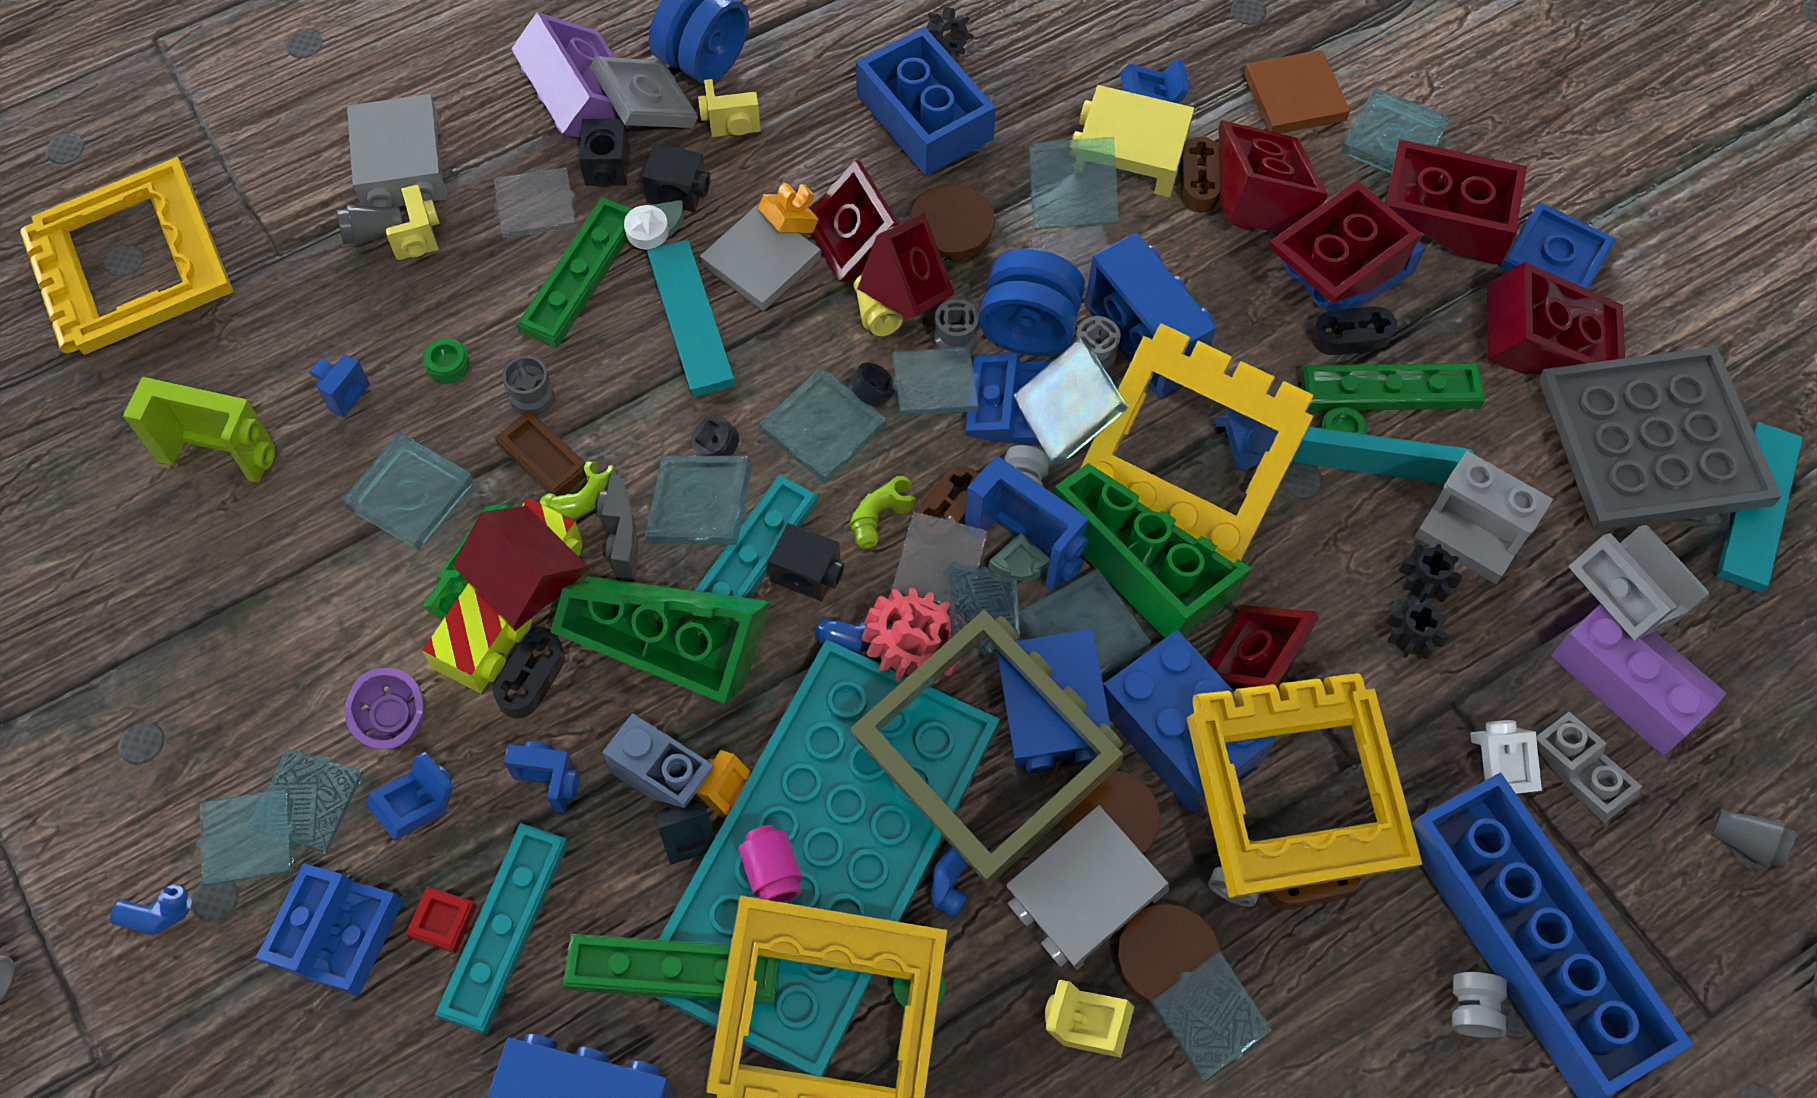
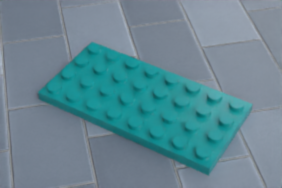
[652,639,1000,1077]

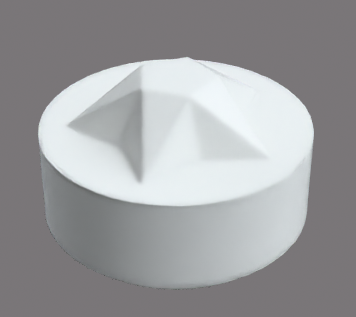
[624,205,669,249]

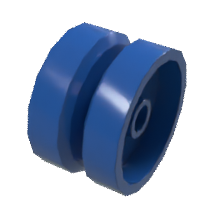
[649,0,750,85]
[978,248,1085,356]

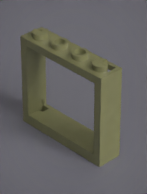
[850,609,1123,887]

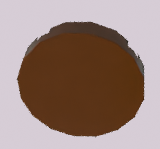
[911,184,994,261]
[1059,770,1160,856]
[1116,903,1220,1010]

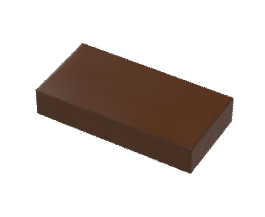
[495,410,586,496]

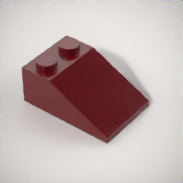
[1219,120,1328,236]
[1385,139,1527,264]
[1268,180,1422,303]
[1487,262,1625,375]

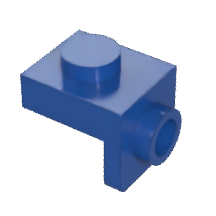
[1120,59,1190,104]
[1214,406,1278,470]
[504,741,580,813]
[366,752,453,841]

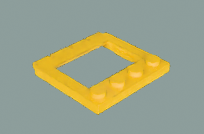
[20,157,234,355]
[1080,323,1314,563]
[1186,673,1422,899]
[705,896,947,1098]

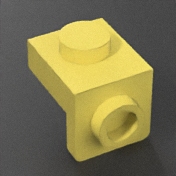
[698,79,761,137]
[386,184,440,260]
[1045,980,1134,1058]

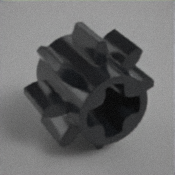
[926,7,974,56]
[1399,543,1462,603]
[1386,598,1449,660]

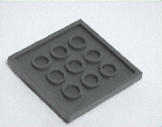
[1539,346,1781,531]

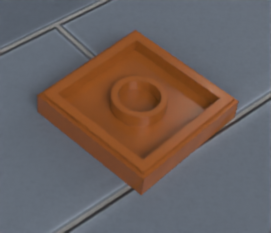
[1244,50,1350,134]

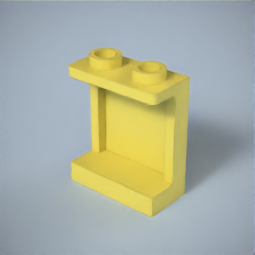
[1069,85,1194,197]

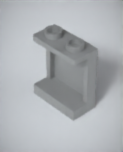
[347,94,447,208]
[1414,450,1553,584]
[1568,525,1709,641]
[1006,805,1169,971]

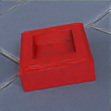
[405,886,477,954]

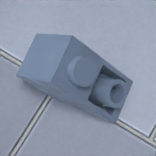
[602,713,714,808]

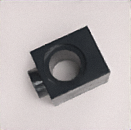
[579,119,630,187]
[642,144,710,212]
[768,523,845,602]

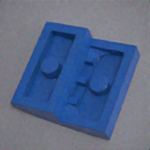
[965,353,1068,446]
[255,863,404,997]

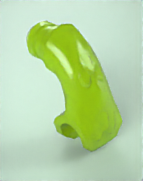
[540,461,616,520]
[848,476,916,549]

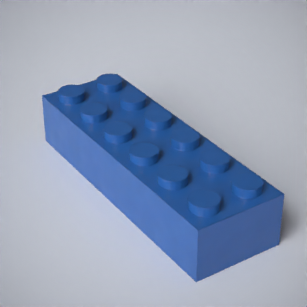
[1412,772,1694,1098]

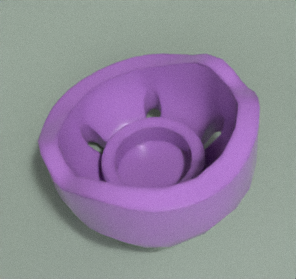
[344,668,426,749]

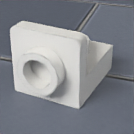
[1470,720,1542,794]

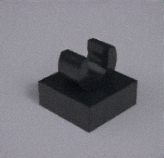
[655,799,715,865]

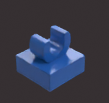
[309,354,370,418]

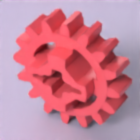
[862,588,962,684]

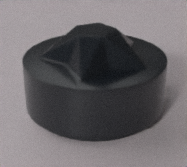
[850,362,896,407]
[692,416,739,463]

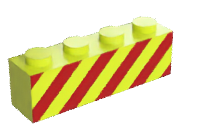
[422,498,582,694]

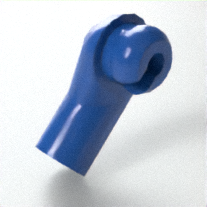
[815,618,888,653]
[931,846,968,917]
[110,885,191,935]

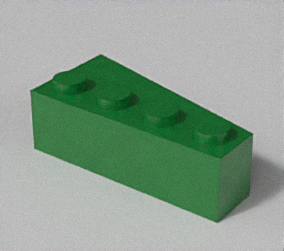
[1053,463,1252,638]
[550,576,772,704]

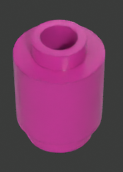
[738,825,803,903]

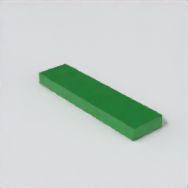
[517,197,633,348]
[1300,363,1485,411]
[563,934,780,1005]

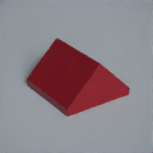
[811,160,899,282]
[857,212,955,319]
[453,506,590,631]
[1206,605,1319,691]

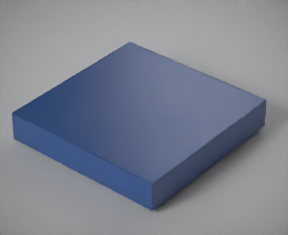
[1500,201,1616,289]

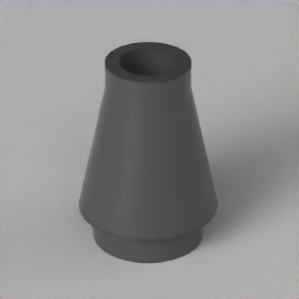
[336,204,402,247]
[1711,808,1796,868]

